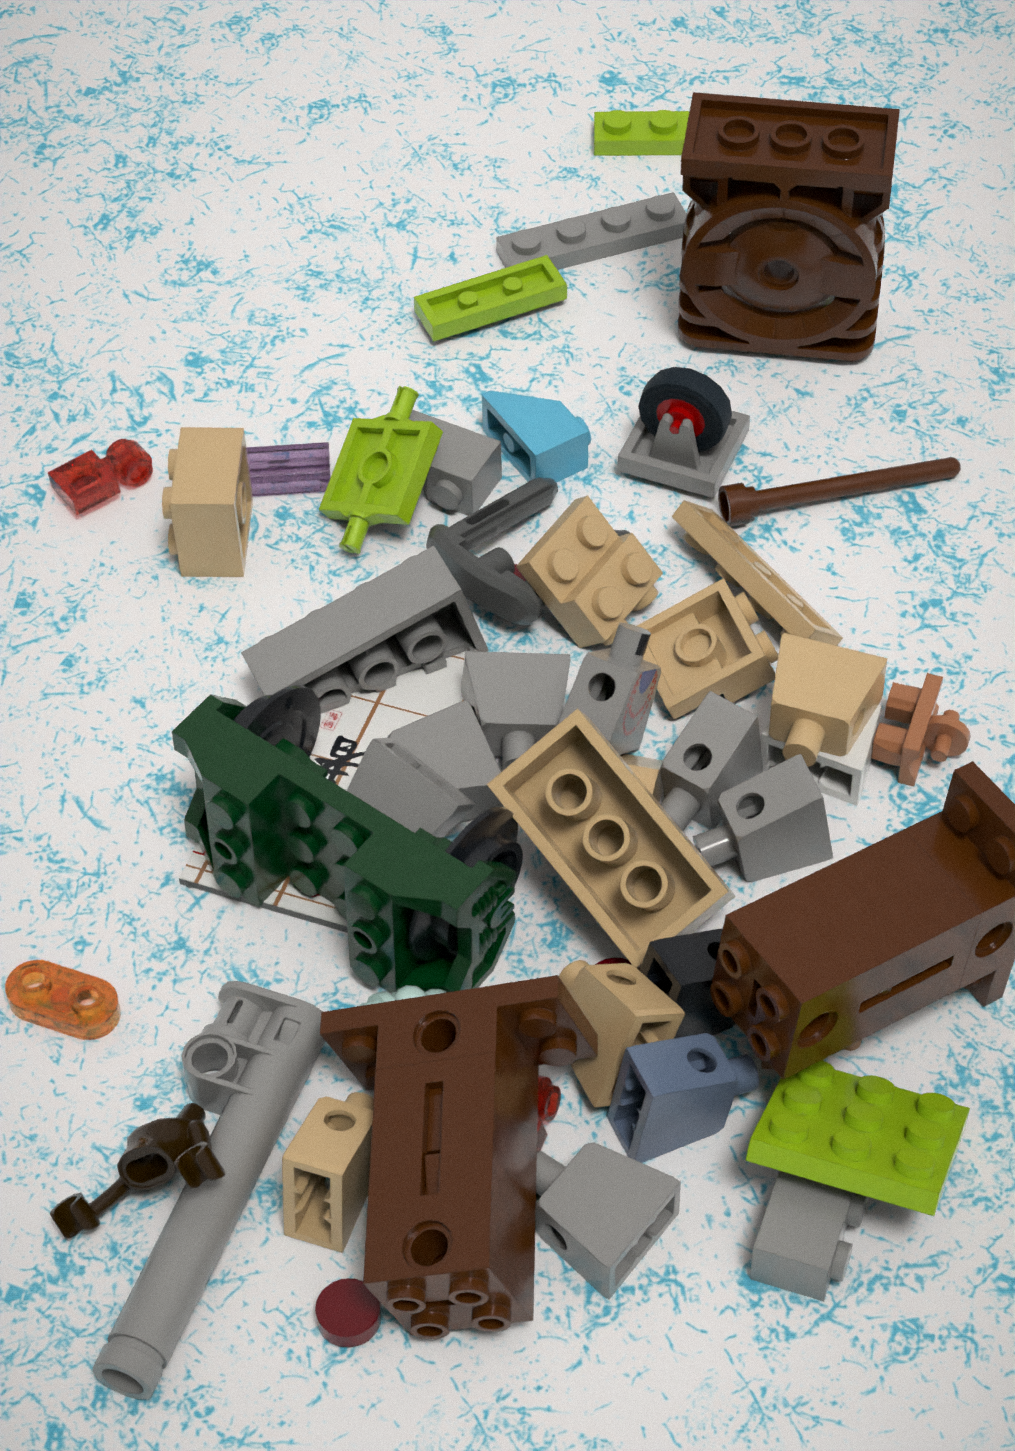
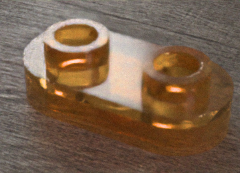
[5,960,121,1040]

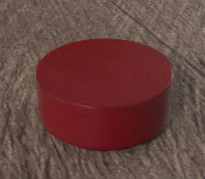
[315,1278,381,1347]

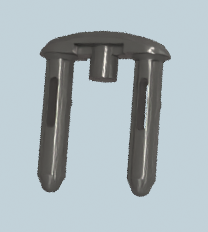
[426,477,630,625]

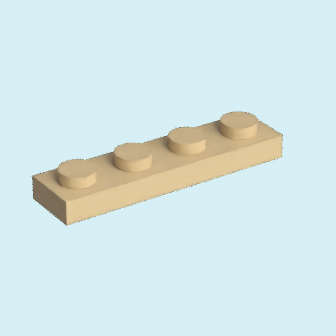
[672,500,843,646]

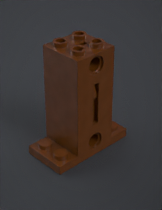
[710,761,1015,1080]
[320,975,598,1339]

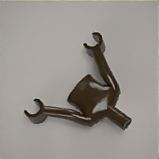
[50,1103,226,1239]

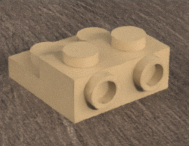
[516,495,663,648]
[637,578,778,720]

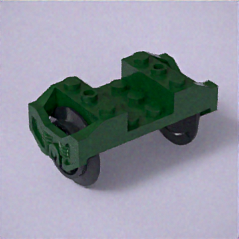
[172,685,523,993]

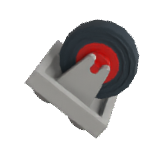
[617,367,750,498]

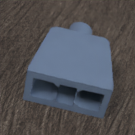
[607,1033,759,1163]

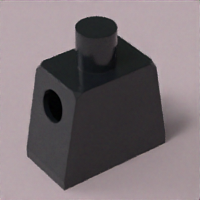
[640,928,736,1038]

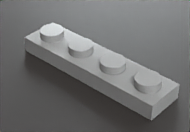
[496,192,686,270]

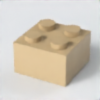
[162,427,253,577]

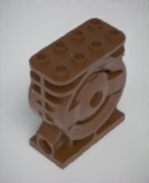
[678,92,900,361]

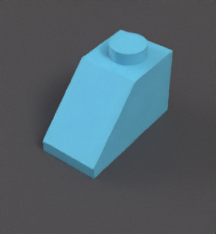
[481,390,591,482]

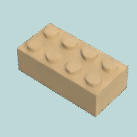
[486,708,736,970]

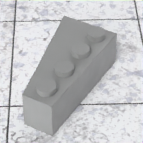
[241,546,489,714]

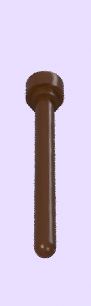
[718,457,961,527]

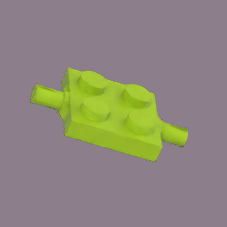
[319,386,443,554]

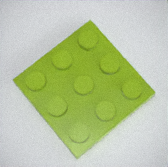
[745,1060,970,1216]

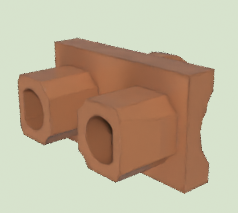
[871,673,971,787]

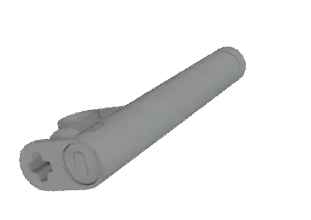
[93,981,326,1399]

